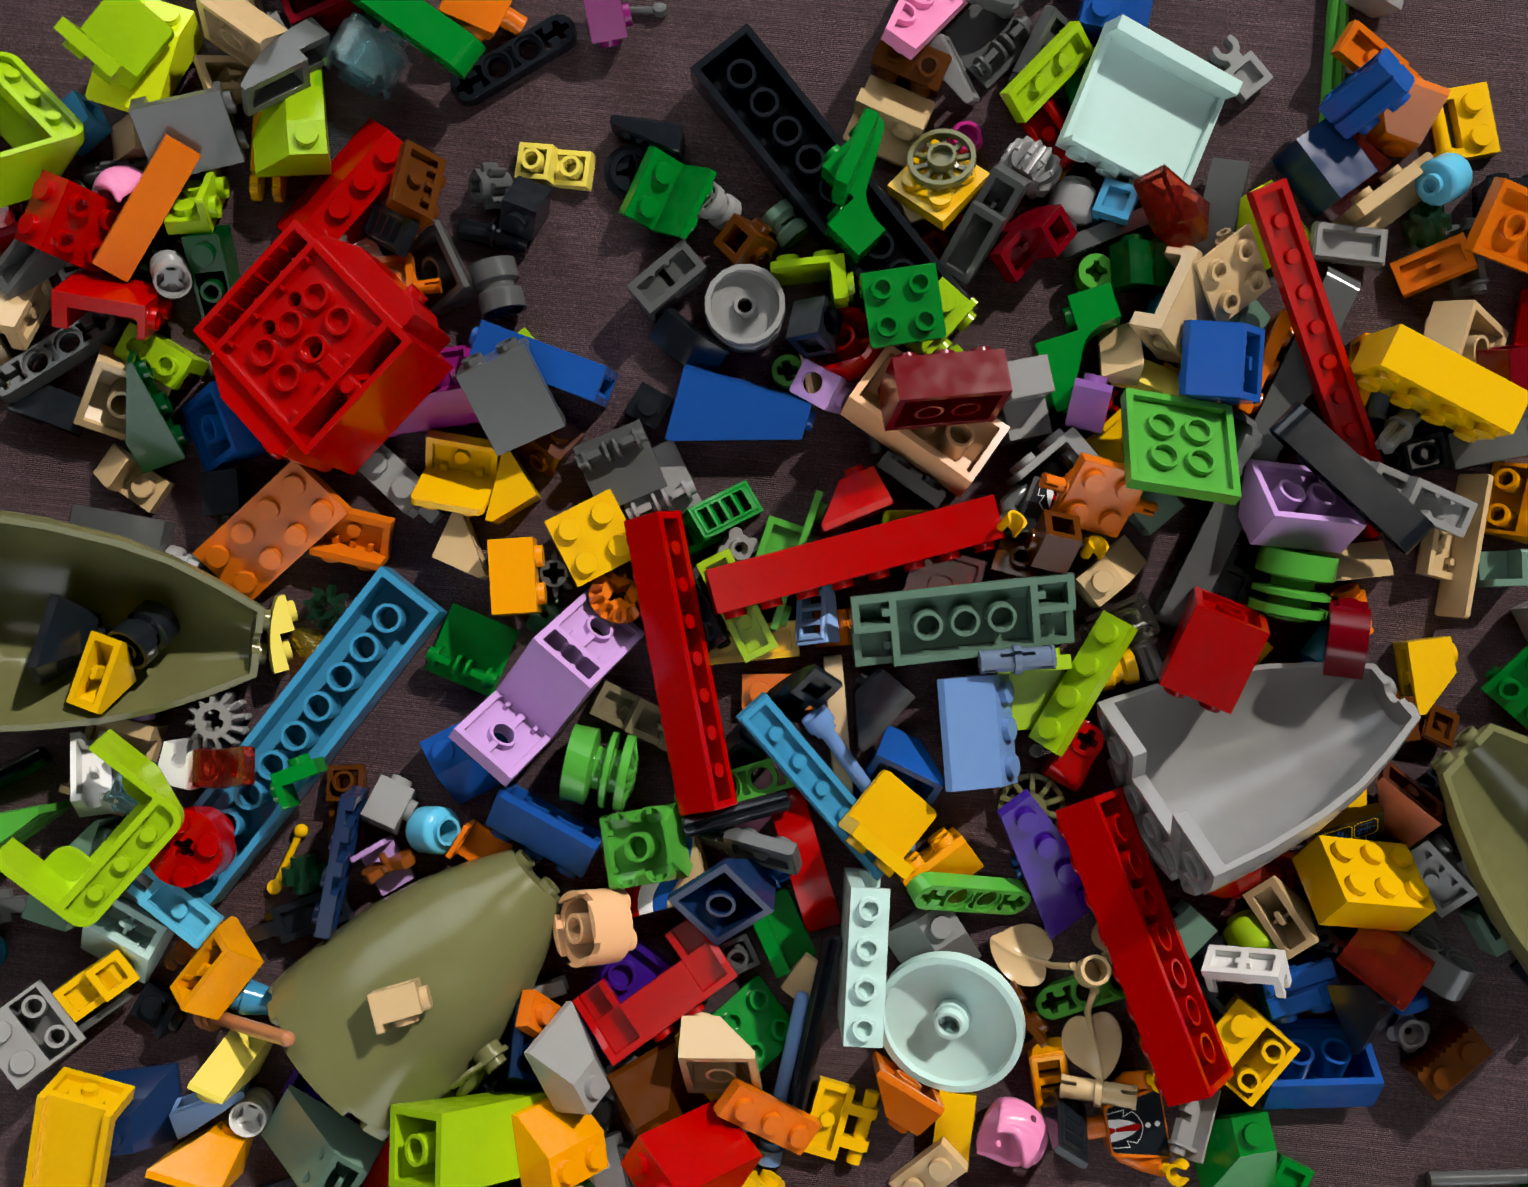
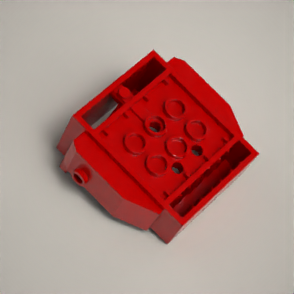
[193,219,454,475]

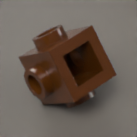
[713,213,779,268]
[990,538,1046,581]

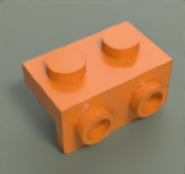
[309,508,395,571]

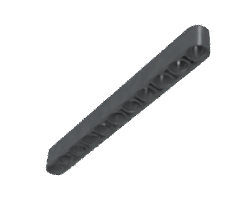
[1152,266,1361,630]

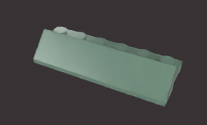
[849,572,1076,667]

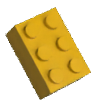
[1292,835,1436,932]

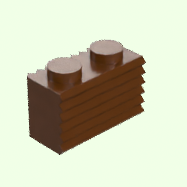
[1399,1017,1494,1102]

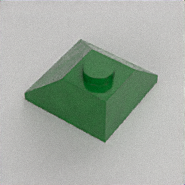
[1194,1108,1277,1187]

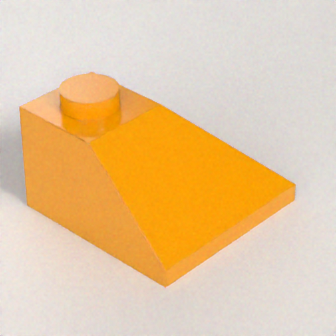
[145,1120,254,1187]

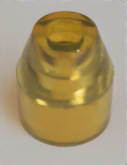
[290,626,325,661]

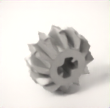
[999,136,1063,200]
[185,690,253,751]

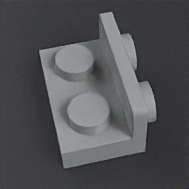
[1408,832,1477,918]

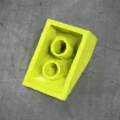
[85,0,203,112]

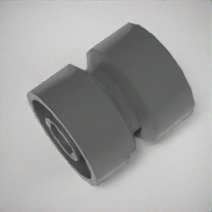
[469,255,527,320]

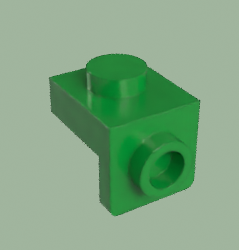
[269,753,328,810]

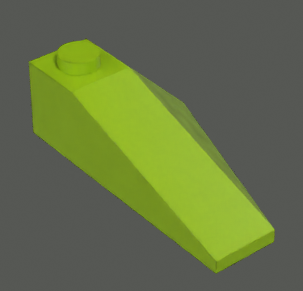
[253,66,332,177]

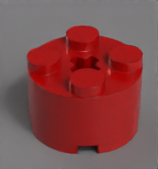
[148,806,237,888]

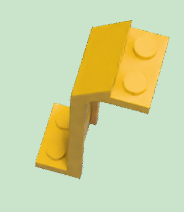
[23,1066,135,1187]

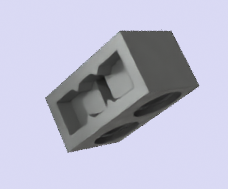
[626,239,708,322]

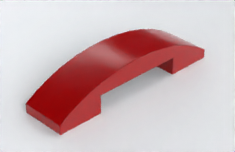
[772,787,842,933]

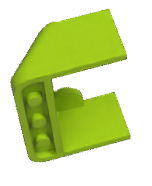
[0,52,85,208]
[0,729,185,927]

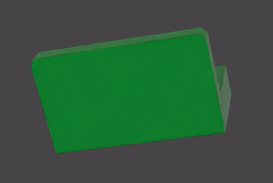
[753,887,816,978]

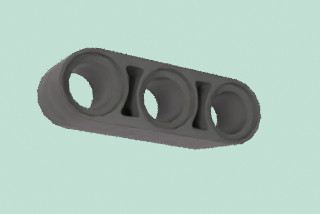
[1361,925,1479,1001]

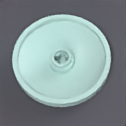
[883,951,1026,1093]

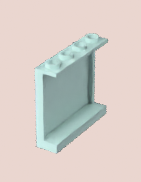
[1055,14,1243,210]
[837,867,891,1048]

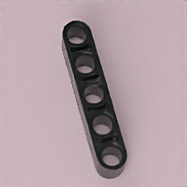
[1269,401,1435,555]

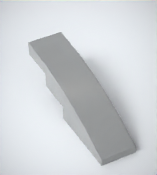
[1318,457,1478,538]

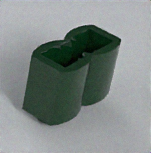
[1109,234,1180,295]

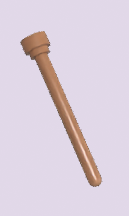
[193,1010,296,1047]

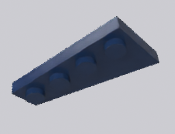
[311,785,370,940]

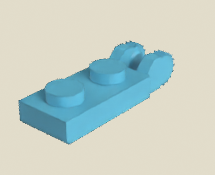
[126,865,225,949]

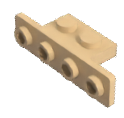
[1331,152,1434,264]
[1415,473,1494,619]

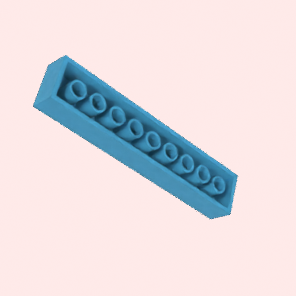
[187,566,448,906]

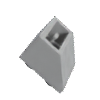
[0,979,87,1090]

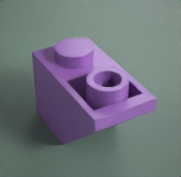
[1065,373,1114,435]

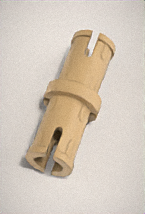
[1059,1073,1138,1110]

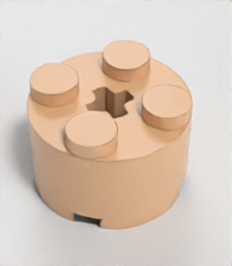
[553,888,638,968]

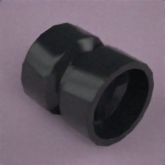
[107,600,181,669]

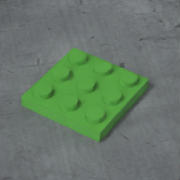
[1120,387,1242,505]

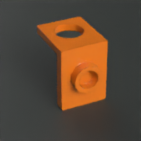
[445,819,514,861]

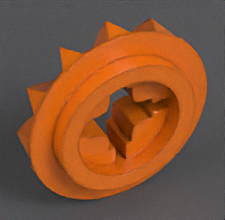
[588,570,641,624]

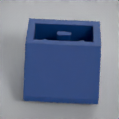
[1178,320,1265,405]

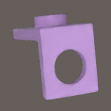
[789,358,857,414]
[349,835,415,896]

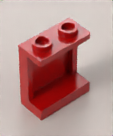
[51,270,173,341]

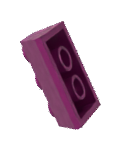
[389,344,479,437]

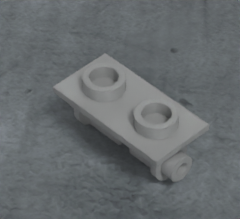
[1167,1089,1221,1164]

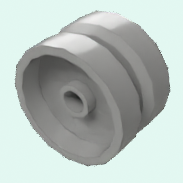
[705,264,785,353]

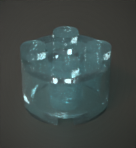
[322,12,409,100]

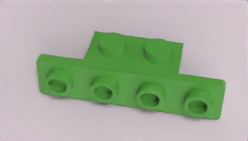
[755,490,827,633]

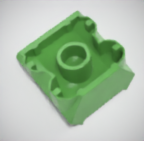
[599,803,693,890]

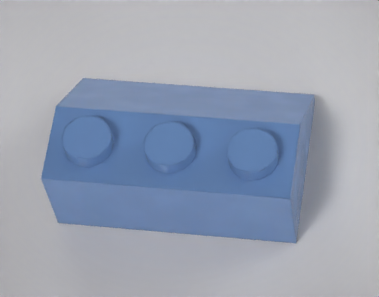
[937,674,1020,792]

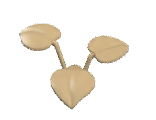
[989,922,1122,1080]

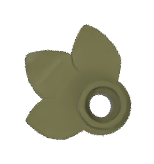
[449,1039,509,1096]

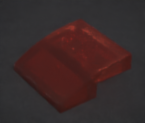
[1336,928,1436,1012]

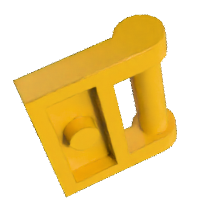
[1431,81,1501,161]

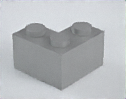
[996,354,1055,446]

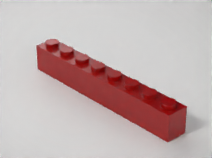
[703,494,1005,620]
[624,510,738,816]

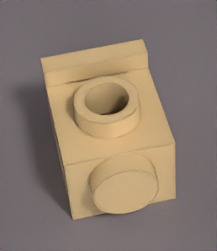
[367,977,433,1035]

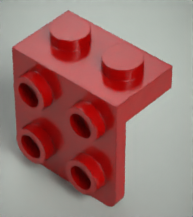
[14,170,123,274]

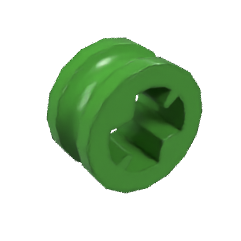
[772,354,802,389]

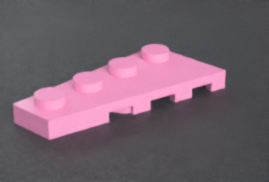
[881,0,969,60]

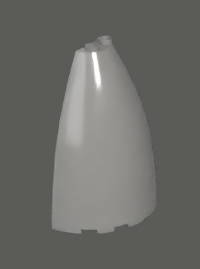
[1097,662,1421,896]

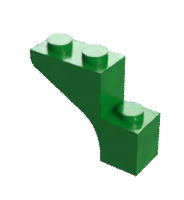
[821,116,886,265]
[1030,282,1121,419]

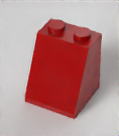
[1159,586,1270,714]
[620,1099,762,1187]

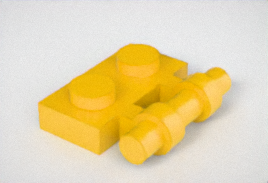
[804,1075,880,1166]

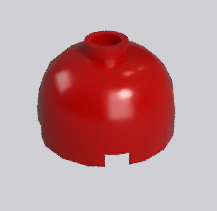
[811,307,882,382]

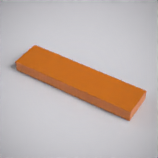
[92,133,202,283]

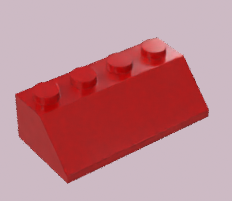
[275,118,403,244]

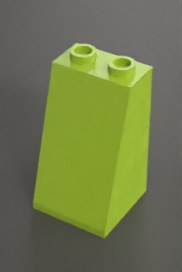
[389,1089,547,1187]

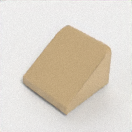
[781,952,818,999]

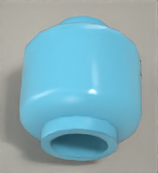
[1414,153,1473,206]
[405,805,461,855]

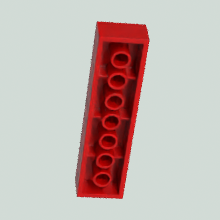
[1055,787,1234,1107]

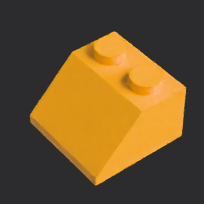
[487,537,547,616]
[511,1097,609,1187]

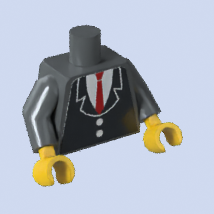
[997,462,1109,561]

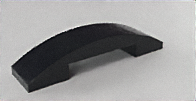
[726,664,843,769]

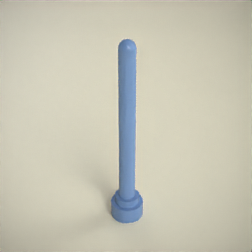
[802,705,916,853]
[755,991,810,1168]

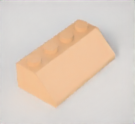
[840,346,1010,498]

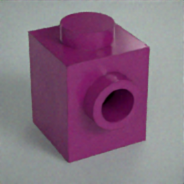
[583,0,633,48]

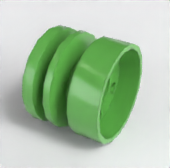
[1247,545,1339,622]
[559,724,639,812]

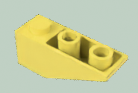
[187,1030,273,1105]

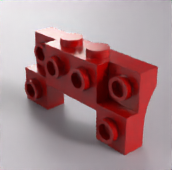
[572,919,738,1066]

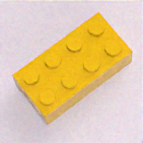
[1351,324,1528,443]

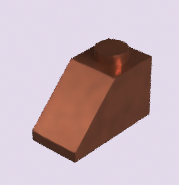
[1377,761,1443,848]

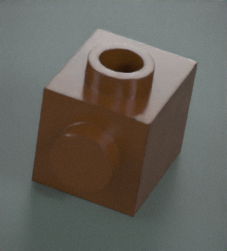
[1025,509,1083,574]

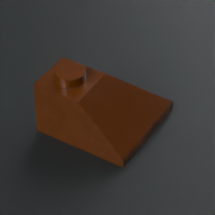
[607,1038,690,1141]

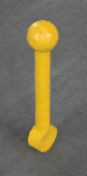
[267,824,308,895]

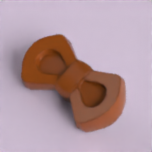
[361,848,416,885]

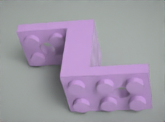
[448,588,645,787]

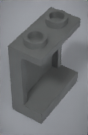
[129,80,250,174]
[456,337,566,456]

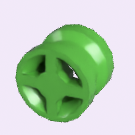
[1073,253,1111,292]

